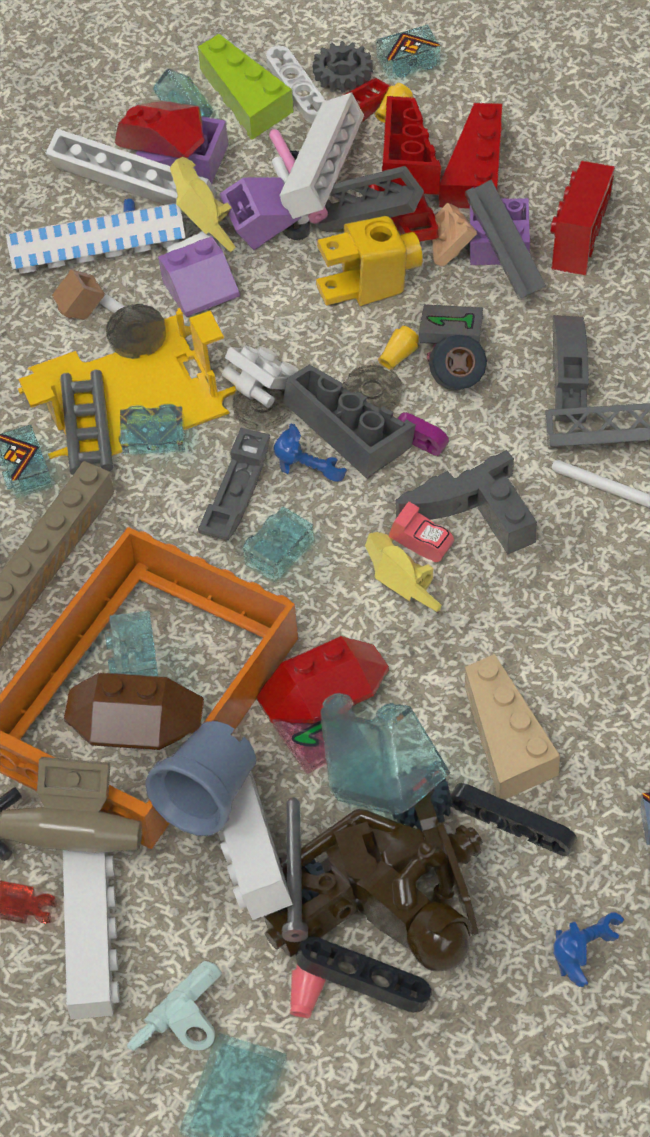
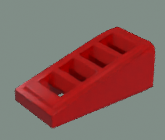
[344,78,390,123]

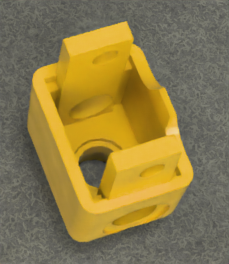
[316,216,423,306]

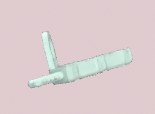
[127,961,222,1051]

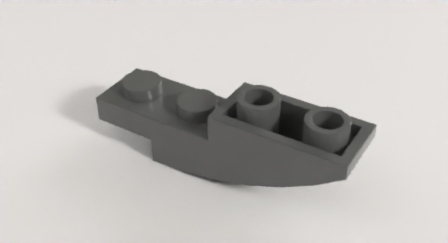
[553,315,589,423]
[395,450,514,520]

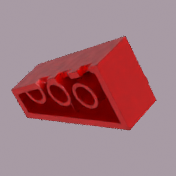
[381,96,441,195]
[439,103,502,209]
[550,160,615,276]

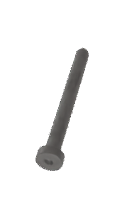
[282,797,308,942]

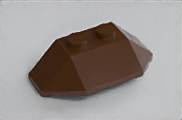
[64,673,204,750]

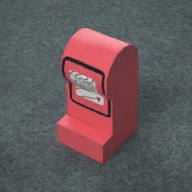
[388,502,454,562]

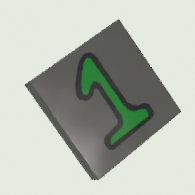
[419,304,483,344]

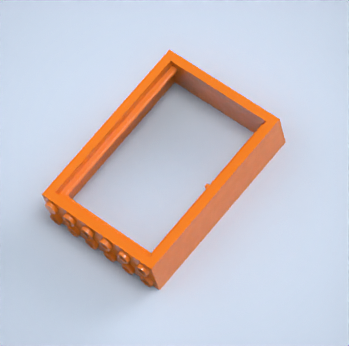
[0,527,298,850]

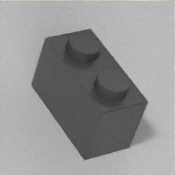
[478,476,537,554]

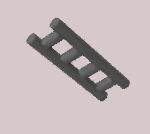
[60,370,113,475]

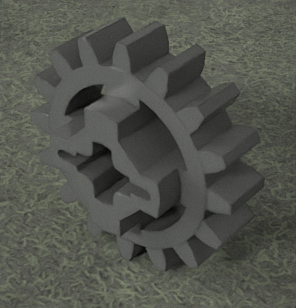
[312,41,373,93]

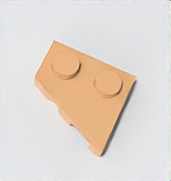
[432,203,477,266]

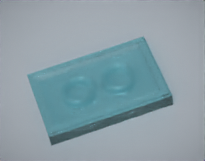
[179,1033,287,1137]

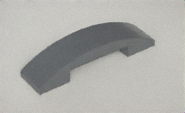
[198,427,270,540]

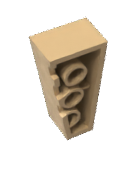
[465,654,560,800]

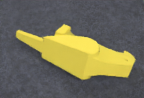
[170,157,236,252]
[365,532,442,612]

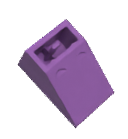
[136,116,228,184]

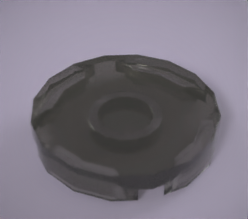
[106,304,166,359]
[342,364,403,411]
[232,385,292,431]

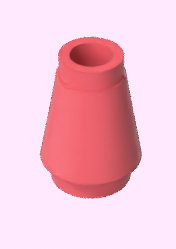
[290,964,326,1018]

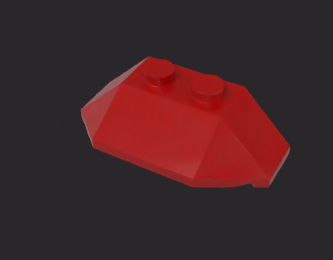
[115,101,205,158]
[256,636,389,723]

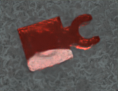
[0,880,57,924]

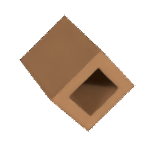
[52,269,105,320]

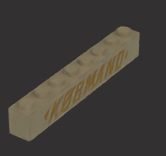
[0,461,114,650]

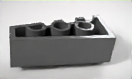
[283,364,416,478]

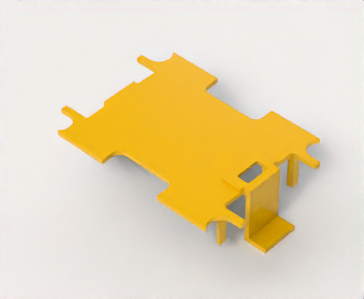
[18,308,238,459]

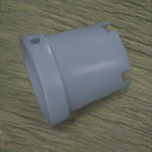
[145,721,256,836]

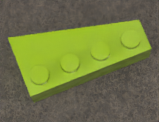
[198,33,294,140]

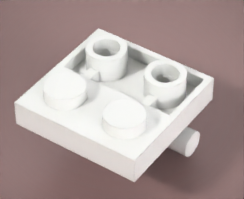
[222,345,298,408]

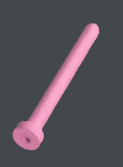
[269,129,328,224]

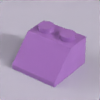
[158,236,240,317]

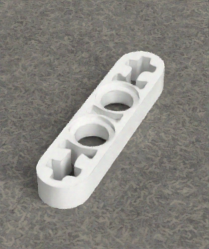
[266,46,326,123]

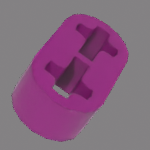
[397,412,449,456]

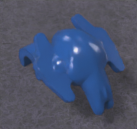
[274,423,347,482]
[553,912,624,987]

